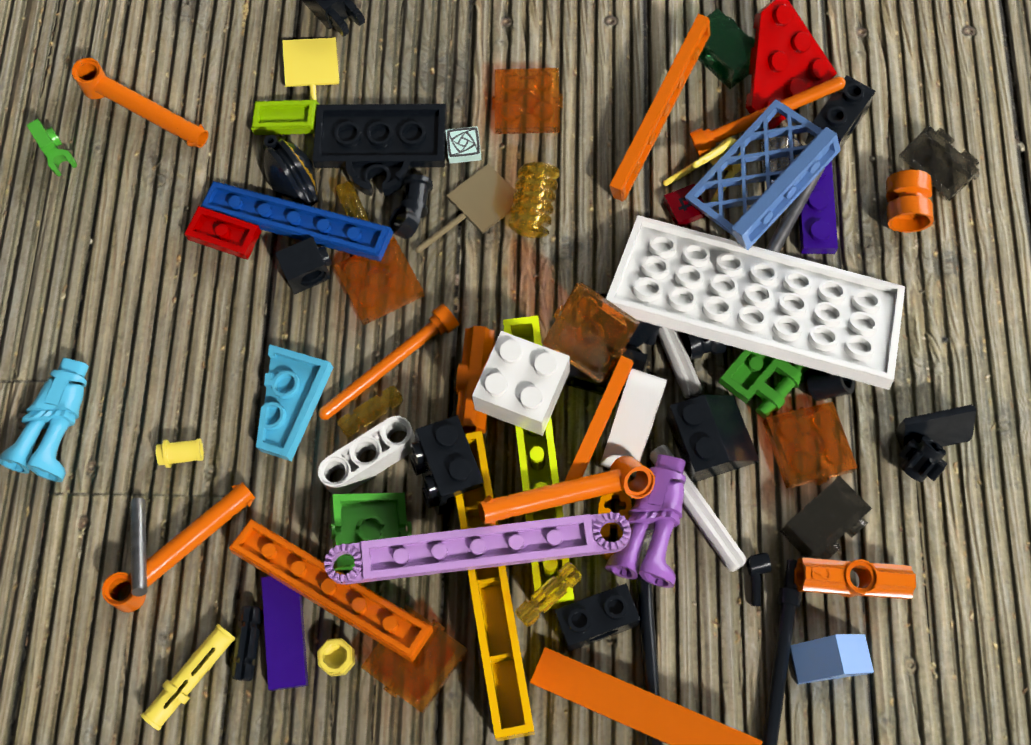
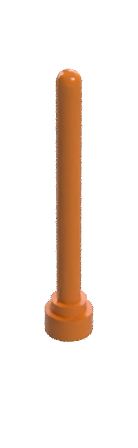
[689,76,846,157]
[318,303,459,420]

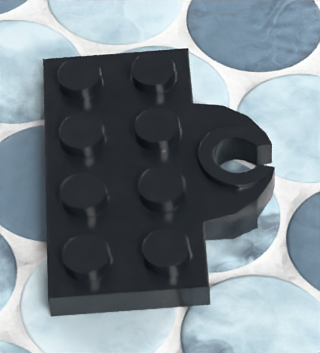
[313,104,447,196]

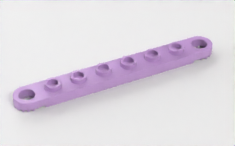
[324,512,631,585]

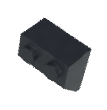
[666,395,759,483]

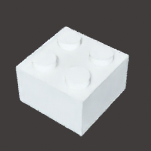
[472,331,570,436]

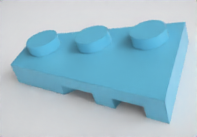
[256,344,334,462]

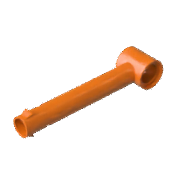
[72,58,209,148]
[478,456,655,525]
[102,482,256,613]

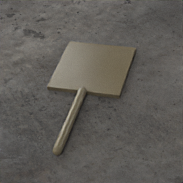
[415,164,525,253]

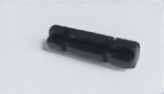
[231,606,262,681]

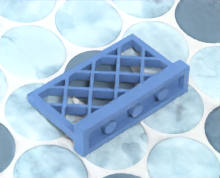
[685,99,841,250]

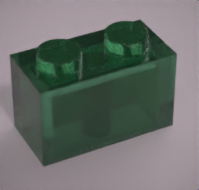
[698,8,755,89]

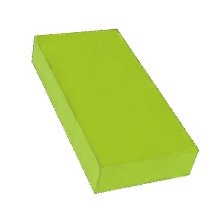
[251,100,319,135]

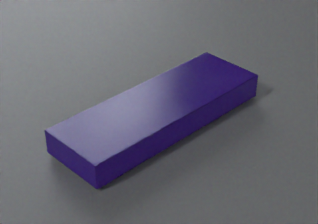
[261,576,308,691]

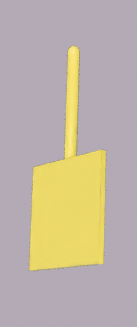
[282,37,339,138]

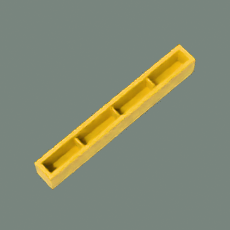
[455,431,535,741]

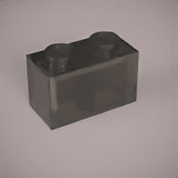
[780,476,872,559]

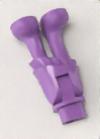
[605,454,686,588]

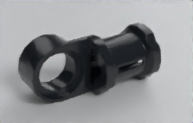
[388,174,433,239]

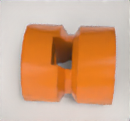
[886,170,934,233]

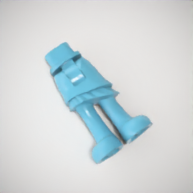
[0,358,89,482]

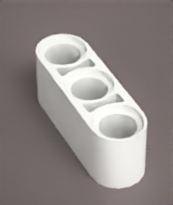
[601,368,667,477]
[318,416,415,494]

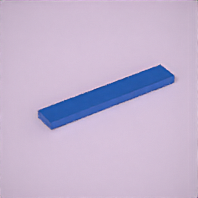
[201,181,393,262]

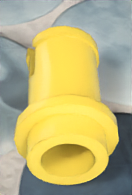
[156,439,204,468]

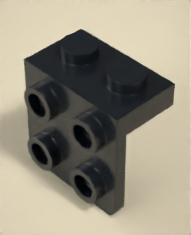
[410,415,484,515]

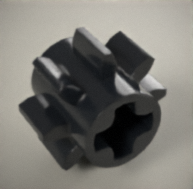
[899,436,947,482]

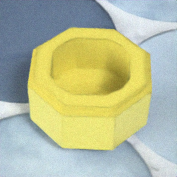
[317,638,355,677]

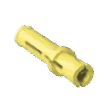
[141,624,236,731]

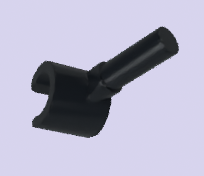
[746,553,772,607]

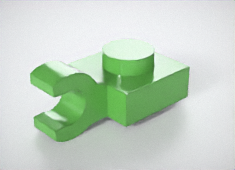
[27,119,77,177]

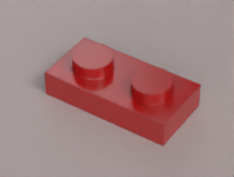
[184,206,262,260]

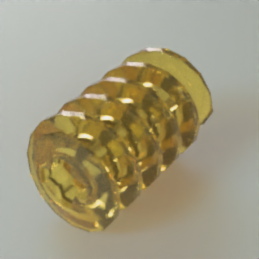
[509,162,560,238]

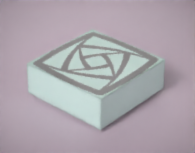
[446,126,482,164]

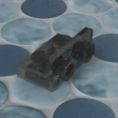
[899,125,980,202]

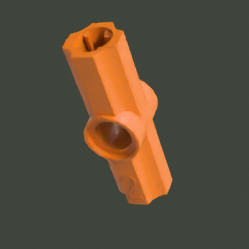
[456,326,496,434]
[794,558,916,599]

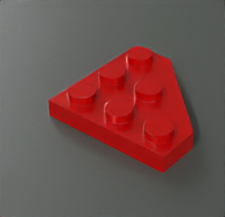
[746,0,837,131]

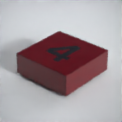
[663,184,707,226]

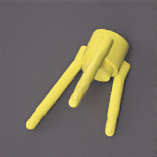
[663,137,741,202]

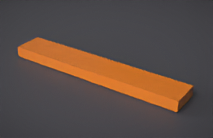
[609,13,711,202]
[229,519,434,663]
[530,647,763,745]

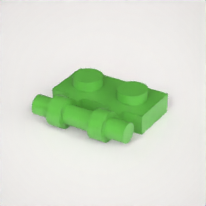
[719,350,809,419]

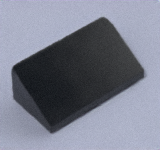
[895,404,976,450]

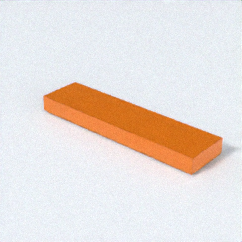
[565,355,634,481]

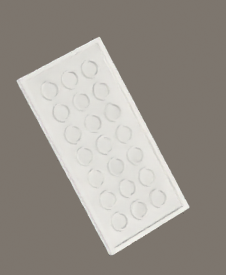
[603,215,905,390]

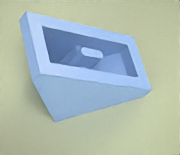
[790,634,874,685]

